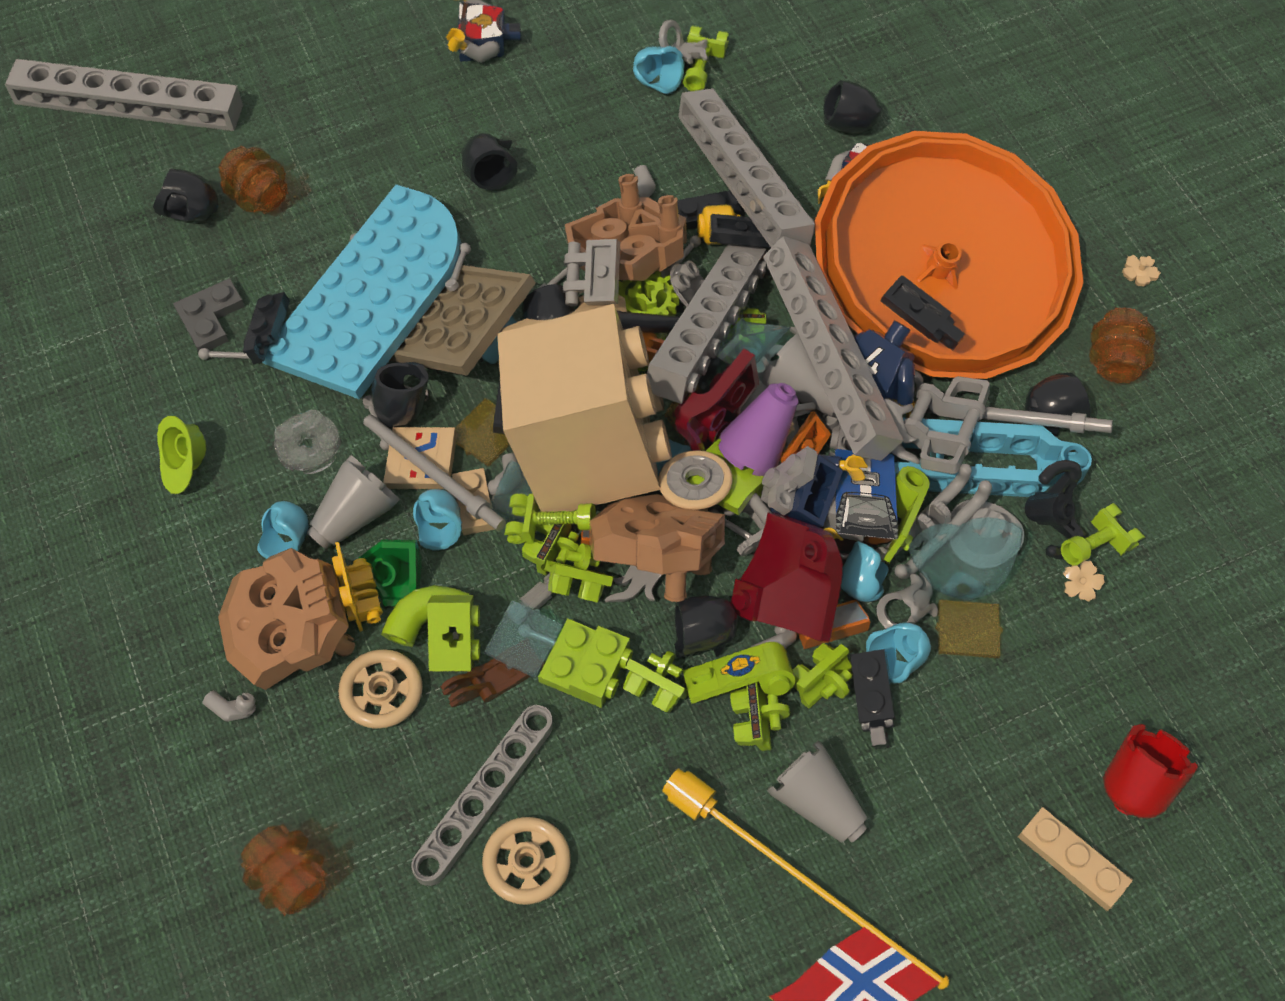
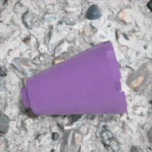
[718,383,798,476]

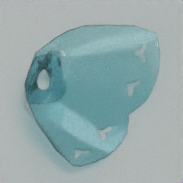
[908,517,1022,601]

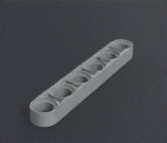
[411,705,553,886]

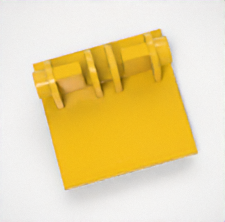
[332,542,383,632]

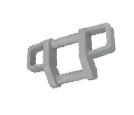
[904,376,990,474]

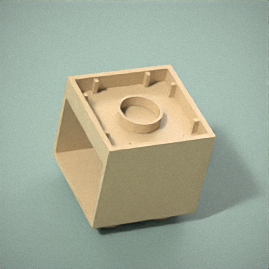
[497,304,672,512]

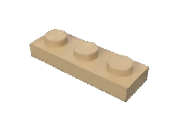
[1018,807,1133,911]

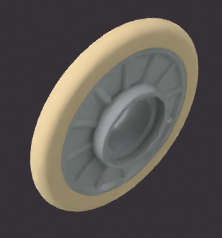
[659,451,732,510]

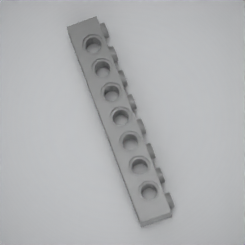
[5,59,243,131]
[678,88,815,248]
[763,236,904,461]
[647,244,768,404]

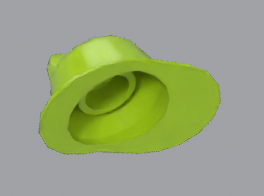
[157,416,206,494]

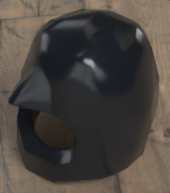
[823,80,882,134]
[462,133,518,191]
[153,168,218,221]
[521,284,575,320]
[371,362,428,428]
[1025,372,1090,437]
[674,596,739,658]

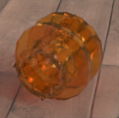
[218,145,288,214]
[1089,308,1156,383]
[241,824,327,916]

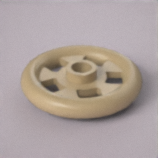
[339,649,423,729]
[482,817,571,905]

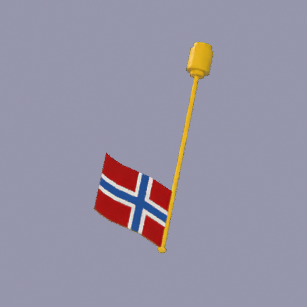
[662,768,949,1001]

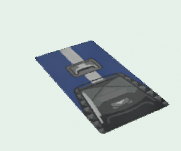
[835,449,898,539]

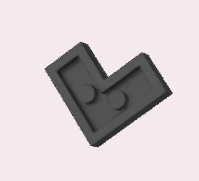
[173,278,245,352]

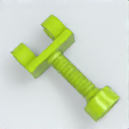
[683,26,729,91]
[504,493,596,544]
[1061,503,1145,566]

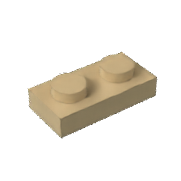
[452,468,495,536]

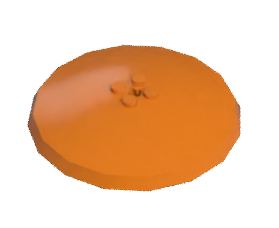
[815,131,1084,379]

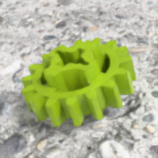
[618,270,679,316]

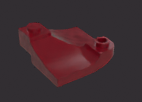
[674,348,759,451]
[731,513,842,642]

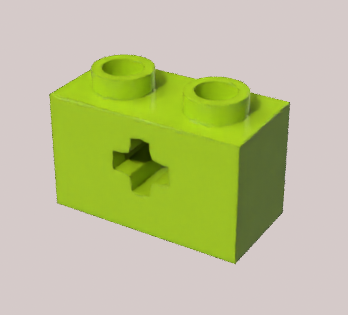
[427,595,480,671]

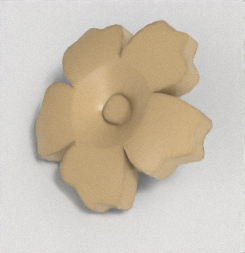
[1122,255,1161,286]
[1063,561,1105,602]

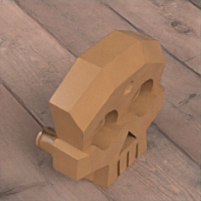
[565,174,686,281]
[589,494,725,602]
[218,548,355,690]

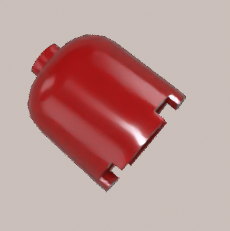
[1103,724,1198,819]

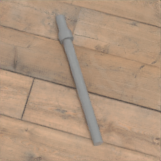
[916,400,1113,433]
[363,414,506,531]

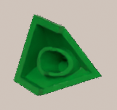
[359,539,422,606]

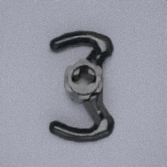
[1025,460,1088,560]

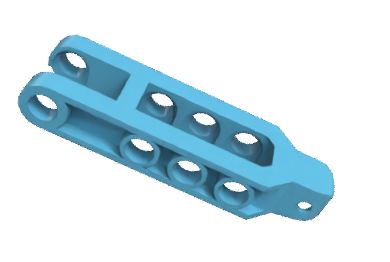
[895,417,1092,497]

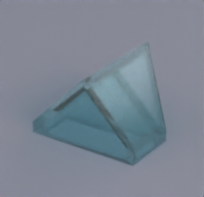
[717,318,791,365]

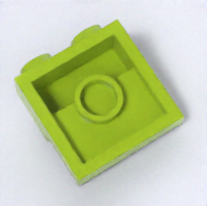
[538,618,633,708]

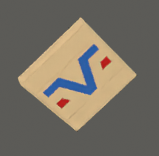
[383,427,457,489]

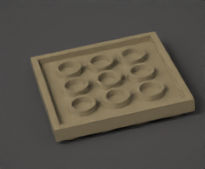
[389,265,536,376]

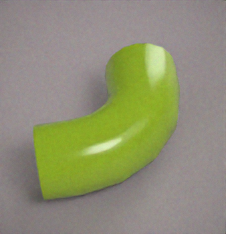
[381,585,470,647]

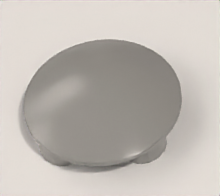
[670,260,704,307]

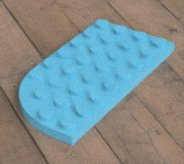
[262,185,461,399]

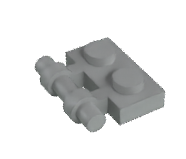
[563,239,620,306]

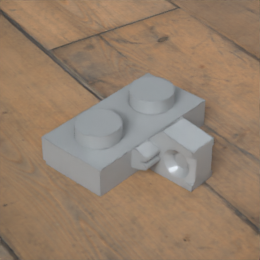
[761,446,818,516]

